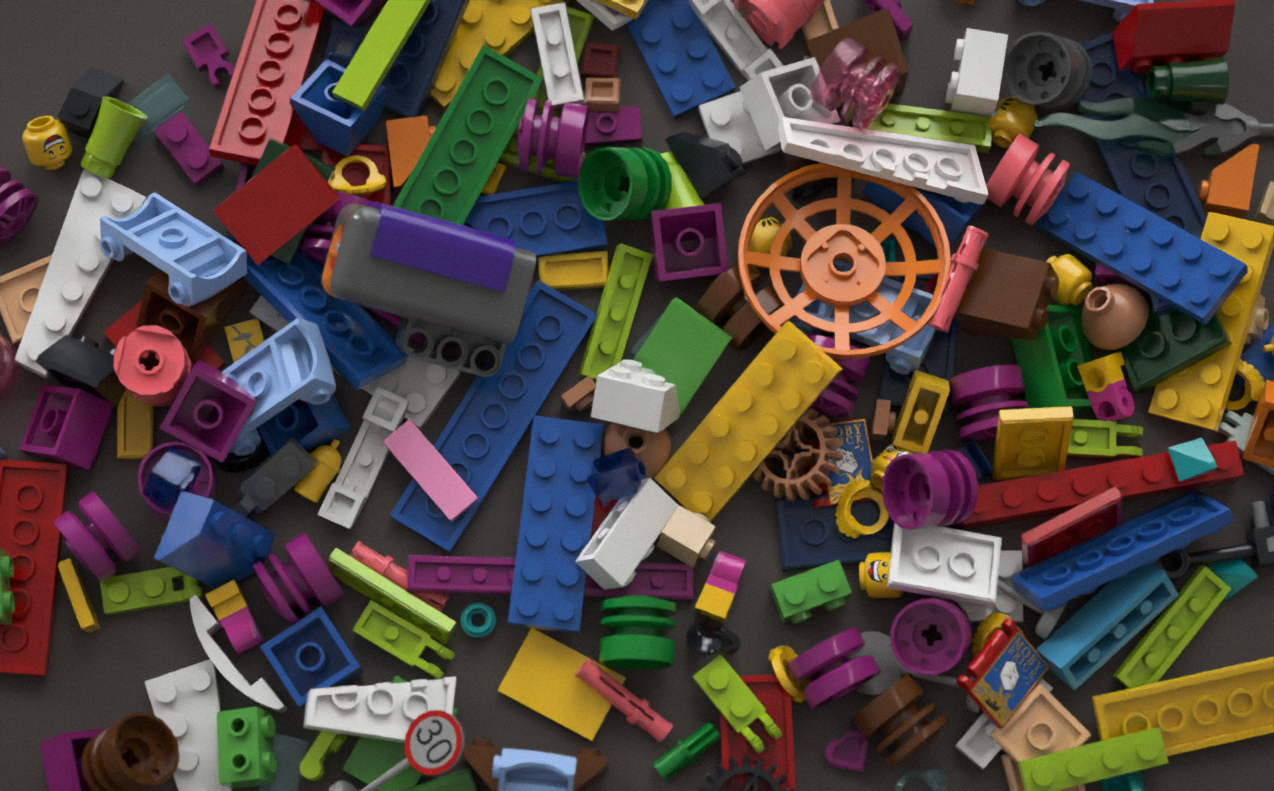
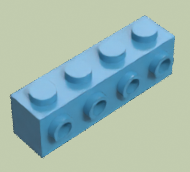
[1036,564,1179,690]

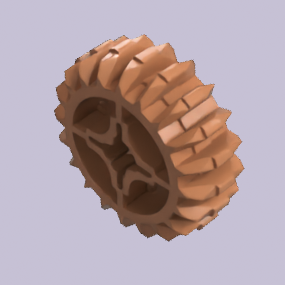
[753,408,843,501]

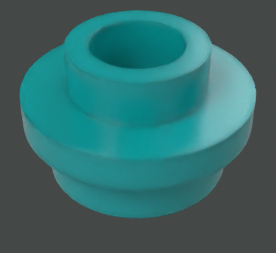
[460,602,496,638]

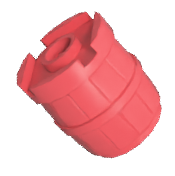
[734,0,825,49]
[114,326,192,407]

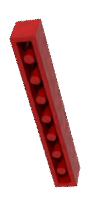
[958,441,1244,530]

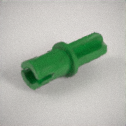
[653,723,721,782]

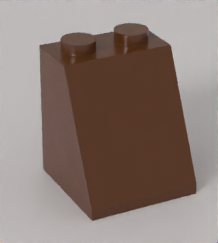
[801,8,909,111]
[954,248,1059,340]
[136,269,248,363]

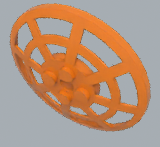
[737,163,951,359]

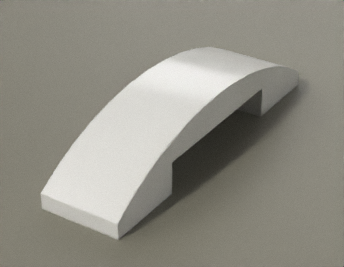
[688,0,783,81]
[318,386,410,530]
[190,595,288,714]

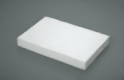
[887,523,1002,607]

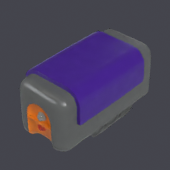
[321,201,536,377]

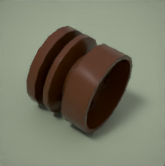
[851,673,949,768]
[81,712,180,791]

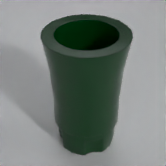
[1147,56,1229,105]

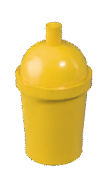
[293,439,341,504]

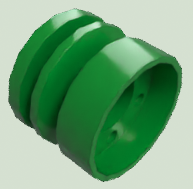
[578,147,672,220]
[599,595,676,669]

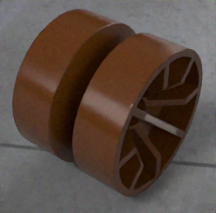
[695,263,784,353]

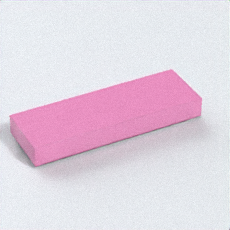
[382,419,479,523]

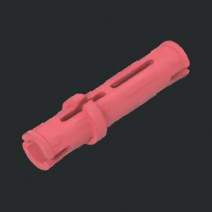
[927,226,989,333]
[349,541,451,612]
[575,658,673,743]

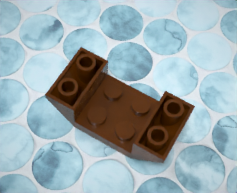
[462,738,608,791]

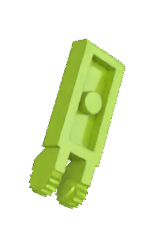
[1067,419,1143,459]
[352,600,455,679]
[693,655,783,754]

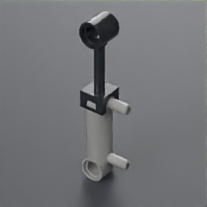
[1152,501,1274,582]

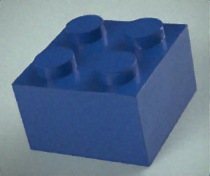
[260,607,364,711]

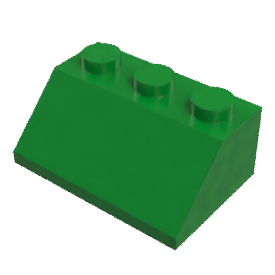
[1010,305,1094,414]

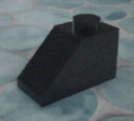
[57,67,124,139]
[665,132,746,199]

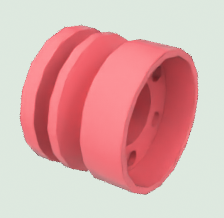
[986,134,1071,226]

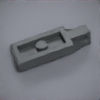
[231,437,317,517]

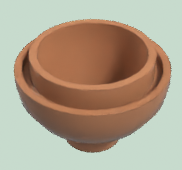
[1081,283,1149,350]
[601,422,671,482]

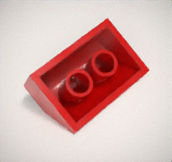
[1112,0,1235,73]

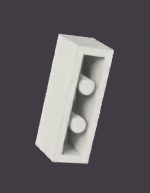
[575,478,678,590]

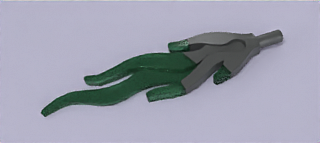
[1033,97,1274,158]

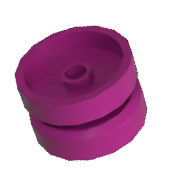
[53,491,142,583]
[787,627,881,710]

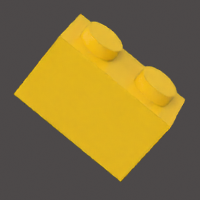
[892,370,950,453]

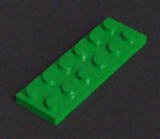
[393,45,543,225]

